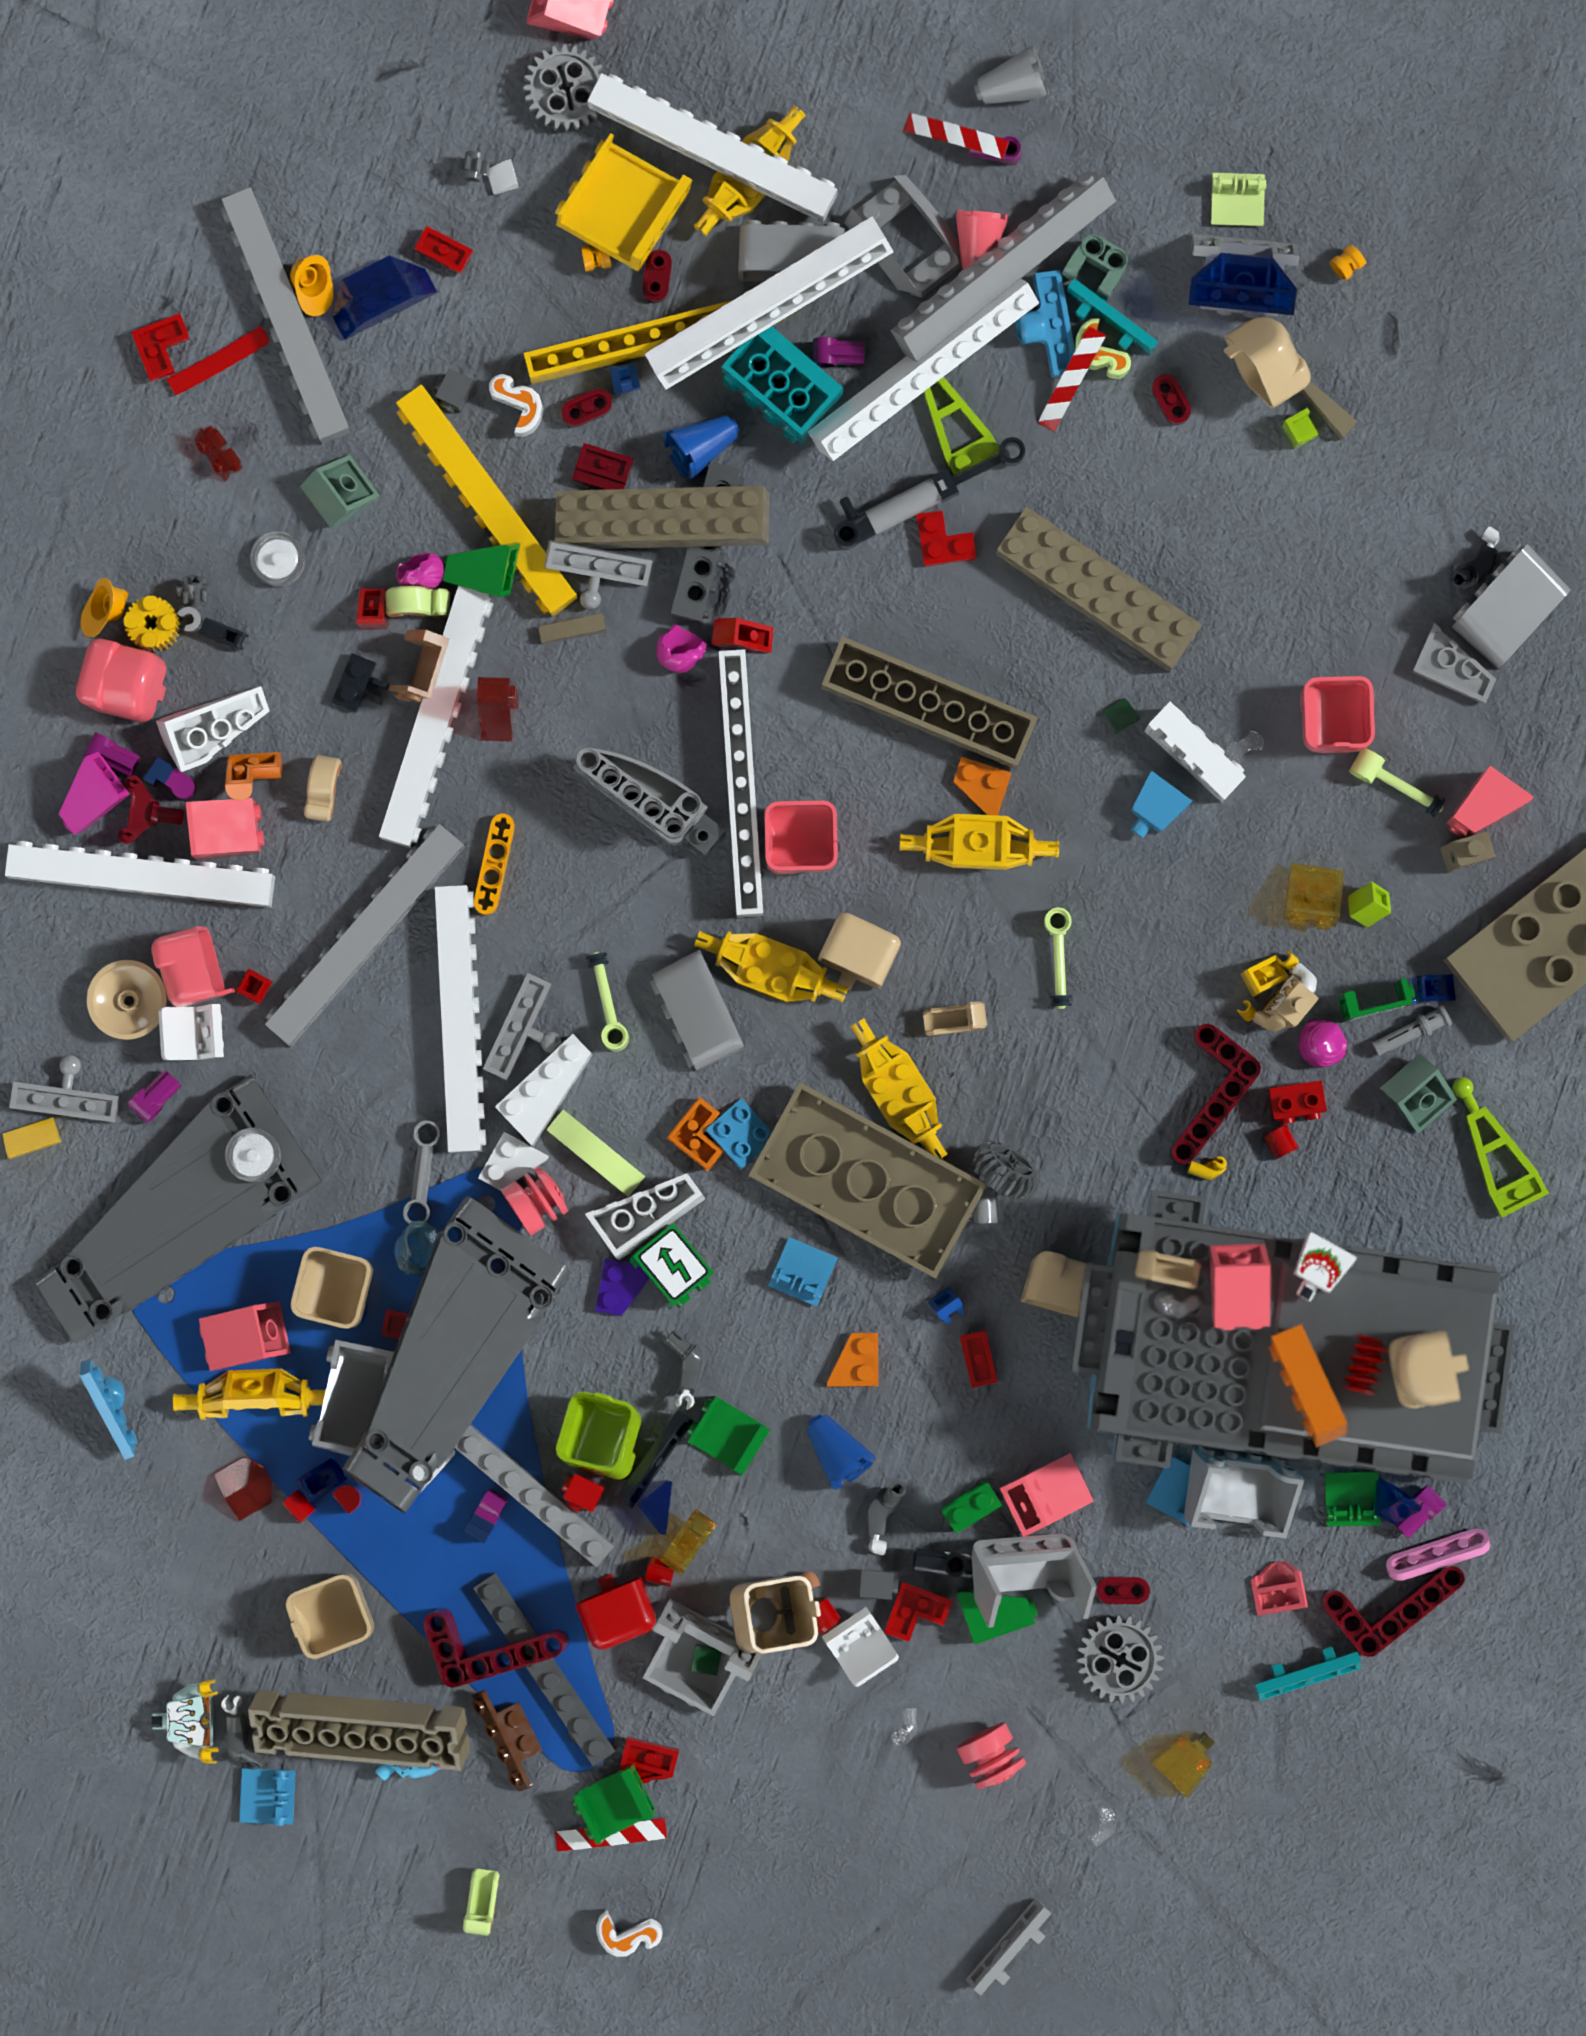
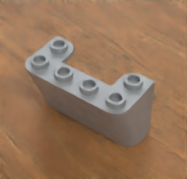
[1451,544,1571,669]
[1184,1445,1304,1538]

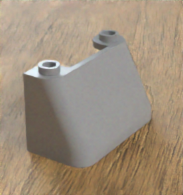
[309,1340,394,1456]

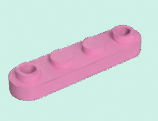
[1386,1528,1490,1581]

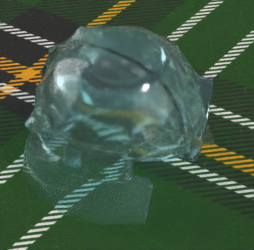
[394,1221,439,1277]

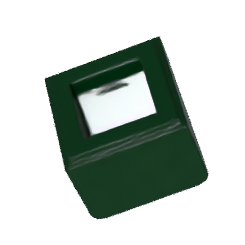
[1103,698,1140,734]
[690,1644,722,1676]

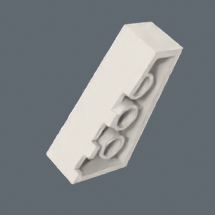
[1144,702,1246,802]
[495,1034,592,1147]
[585,1173,705,1260]

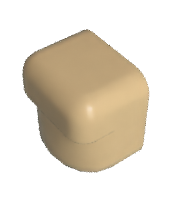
[1223,317,1311,409]
[291,1247,373,1329]
[1021,1251,1086,1317]
[1388,1330,1469,1408]
[286,1573,375,1659]

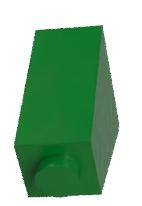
[443,542,521,597]
[956,1591,1038,1645]

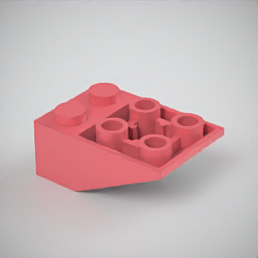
[999,1453,1094,1537]

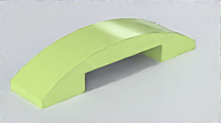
[547,1110,645,1197]

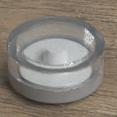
[250,531,305,587]
[225,1128,281,1182]

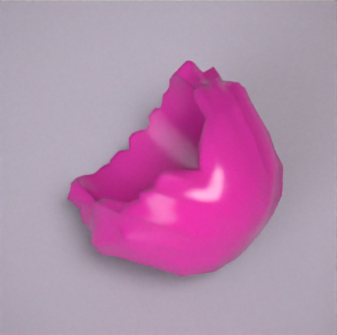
[396,552,444,589]
[656,624,707,673]
[1298,1017,1347,1068]

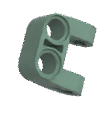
[1062,235,1128,301]

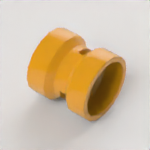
[581,244,611,272]
[1329,244,1366,281]

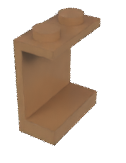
[388,630,450,702]

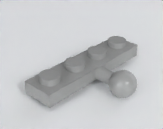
[544,540,652,610]
[483,973,562,1080]
[9,1055,120,1123]

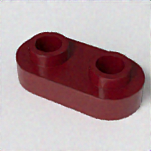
[642,250,672,303]
[1152,374,1191,425]
[561,389,612,427]
[1096,1576,1150,1604]

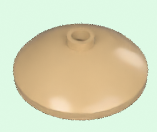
[87,960,167,1040]

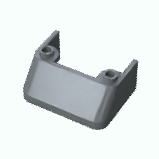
[972,1534,1097,1628]

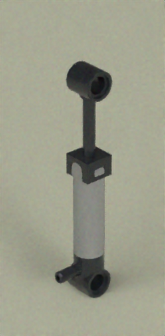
[834,437,1025,549]

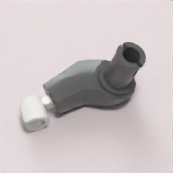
[663,1330,702,1410]
[867,1481,906,1555]
[222,1695,269,1770]

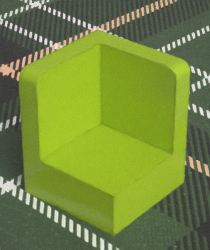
[1282,408,1319,449]
[1348,881,1391,927]

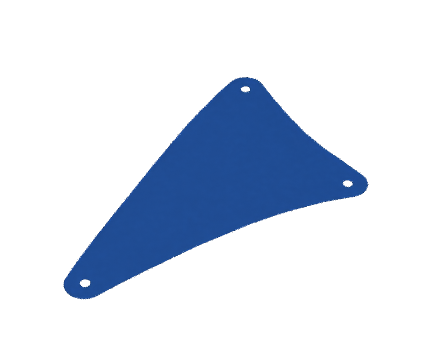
[133,1167,615,1772]

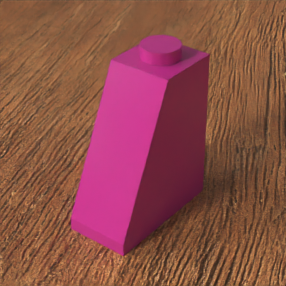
[59,752,130,835]

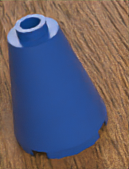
[663,415,739,479]
[806,1414,877,1490]

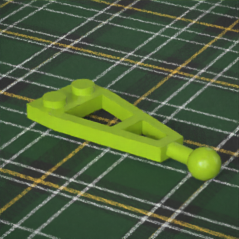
[923,377,999,475]
[1452,1077,1549,1218]

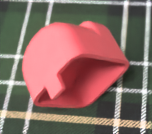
[76,639,166,722]
[1300,676,1375,753]
[765,801,838,874]
[151,926,235,1007]

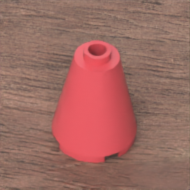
[956,210,1008,270]

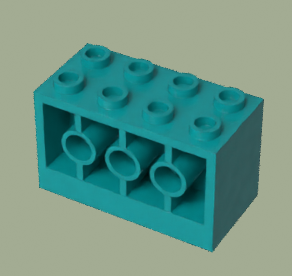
[722,326,843,445]

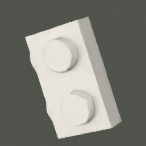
[159,1004,224,1060]
[822,1607,899,1687]

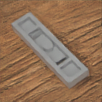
[965,1898,1052,1995]

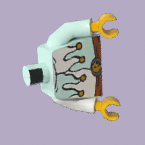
[152,1679,219,1764]

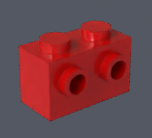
[1267,1080,1327,1125]
[561,1473,606,1512]

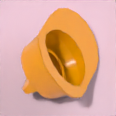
[290,255,334,316]
[81,578,128,637]

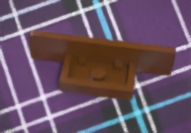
[472,1690,542,1792]

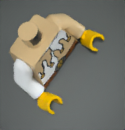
[1237,950,1318,1032]

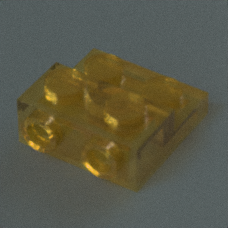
[1284,863,1344,930]

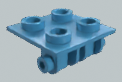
[705,1098,772,1169]
[768,1237,838,1307]
[1146,1456,1193,1528]
[239,1768,296,1826]

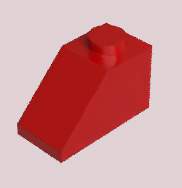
[712,618,774,653]

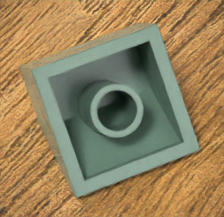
[300,455,380,528]
[1380,1053,1457,1134]

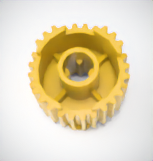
[124,596,180,652]

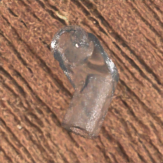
[1158,1295,1201,1318]
[891,1707,918,1746]
[1089,1807,1117,1847]

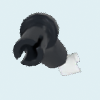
[1450,527,1500,589]

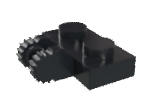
[332,653,390,712]

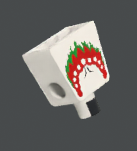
[1293,1232,1357,1302]

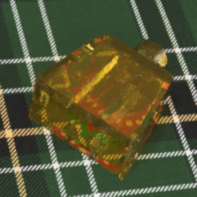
[1150,1732,1215,1798]

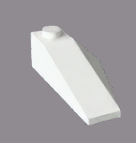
[156,686,269,772]

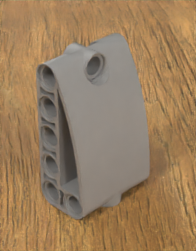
[573,747,708,845]

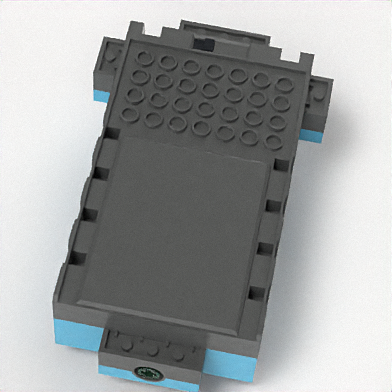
[1070,1190,1515,1485]

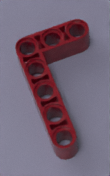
[1170,1023,1261,1165]
[1321,1565,1465,1657]
[424,1608,569,1688]

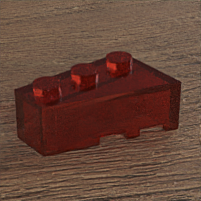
[477,677,519,742]

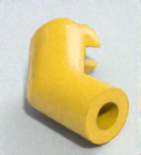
[1187,1156,1227,1180]

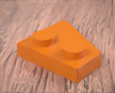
[953,756,1012,816]
[827,1333,878,1387]

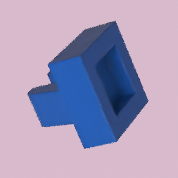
[610,362,641,395]
[928,1287,964,1324]

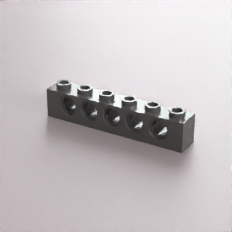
[671,461,745,625]

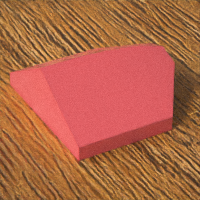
[1251,1561,1308,1616]

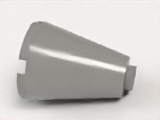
[974,47,1049,104]

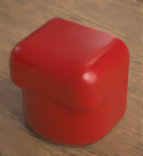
[575,1574,656,1650]

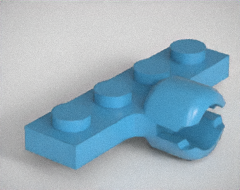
[1015,270,1075,378]
[80,1359,138,1460]

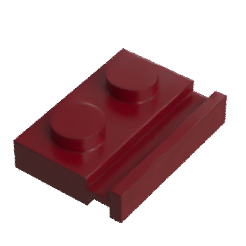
[572,442,634,490]

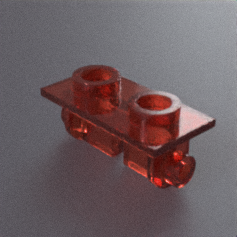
[194,425,243,482]

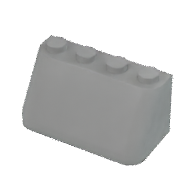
[738,220,845,284]
[649,950,745,1071]

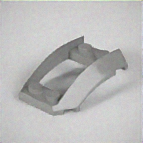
[844,175,962,298]

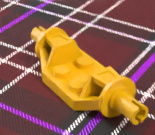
[693,105,806,236]
[900,814,1059,870]
[694,931,849,1003]
[850,1018,948,1158]
[173,1368,326,1420]

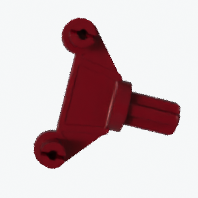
[118,775,184,844]

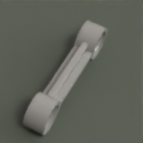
[403,1120,441,1227]

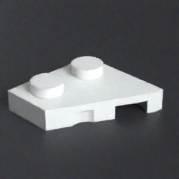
[478,1132,549,1191]

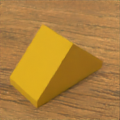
[1240,954,1288,997]

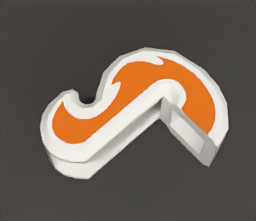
[489,374,543,437]
[596,1909,663,1957]

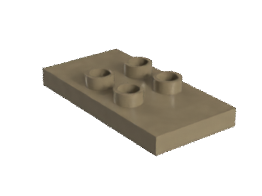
[1443,848,1586,1044]
[748,1082,987,1279]

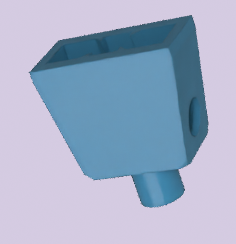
[1130,771,1192,839]

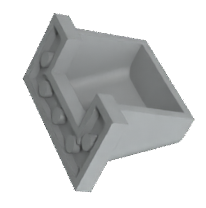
[1191,233,1299,318]
[643,1598,762,1716]

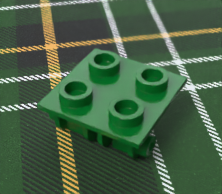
[1325,1472,1382,1527]

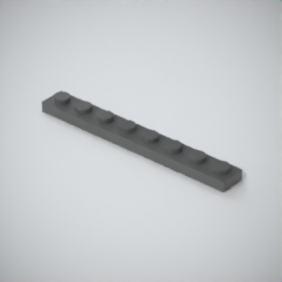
[473,1573,616,1766]

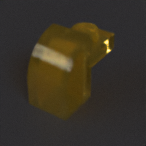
[660,1509,717,1575]

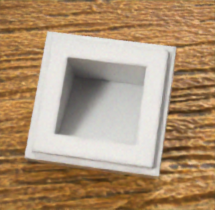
[488,159,519,195]

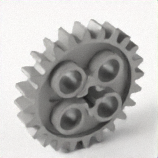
[523,45,605,132]
[1076,1615,1164,1703]

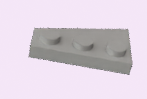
[1412,623,1496,704]

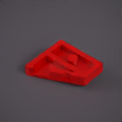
[619,1736,680,1784]

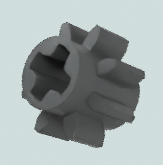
[457,151,490,182]
[176,575,209,608]

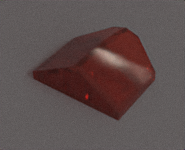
[214,1457,272,1521]

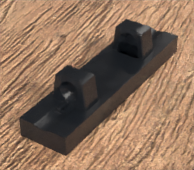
[616,1410,694,1508]

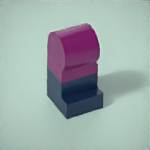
[143,757,197,800]
[463,1489,508,1543]

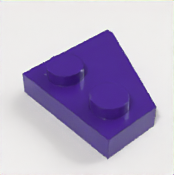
[595,1259,650,1316]

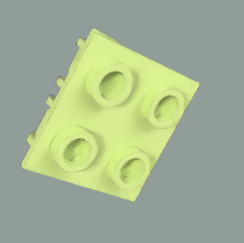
[1211,173,1266,226]

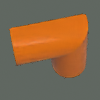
[225,752,282,800]
[666,1096,724,1171]

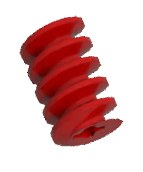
[1342,1334,1389,1395]

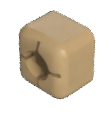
[730,1576,821,1653]

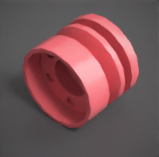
[500,1165,569,1237]
[956,1722,1027,1790]

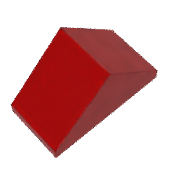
[356,588,387,629]

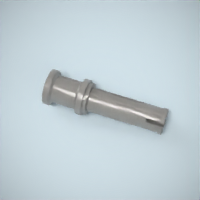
[1371,1004,1452,1057]

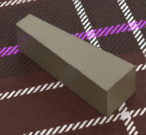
[1300,381,1358,440]
[538,613,606,644]

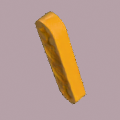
[474,814,515,915]

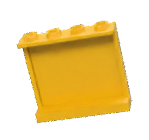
[555,133,692,271]

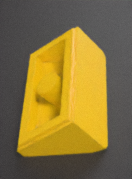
[2,1117,62,1159]

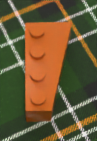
[1268,1324,1347,1447]

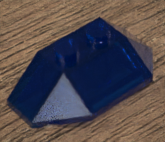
[1188,252,1297,316]
[332,255,438,340]

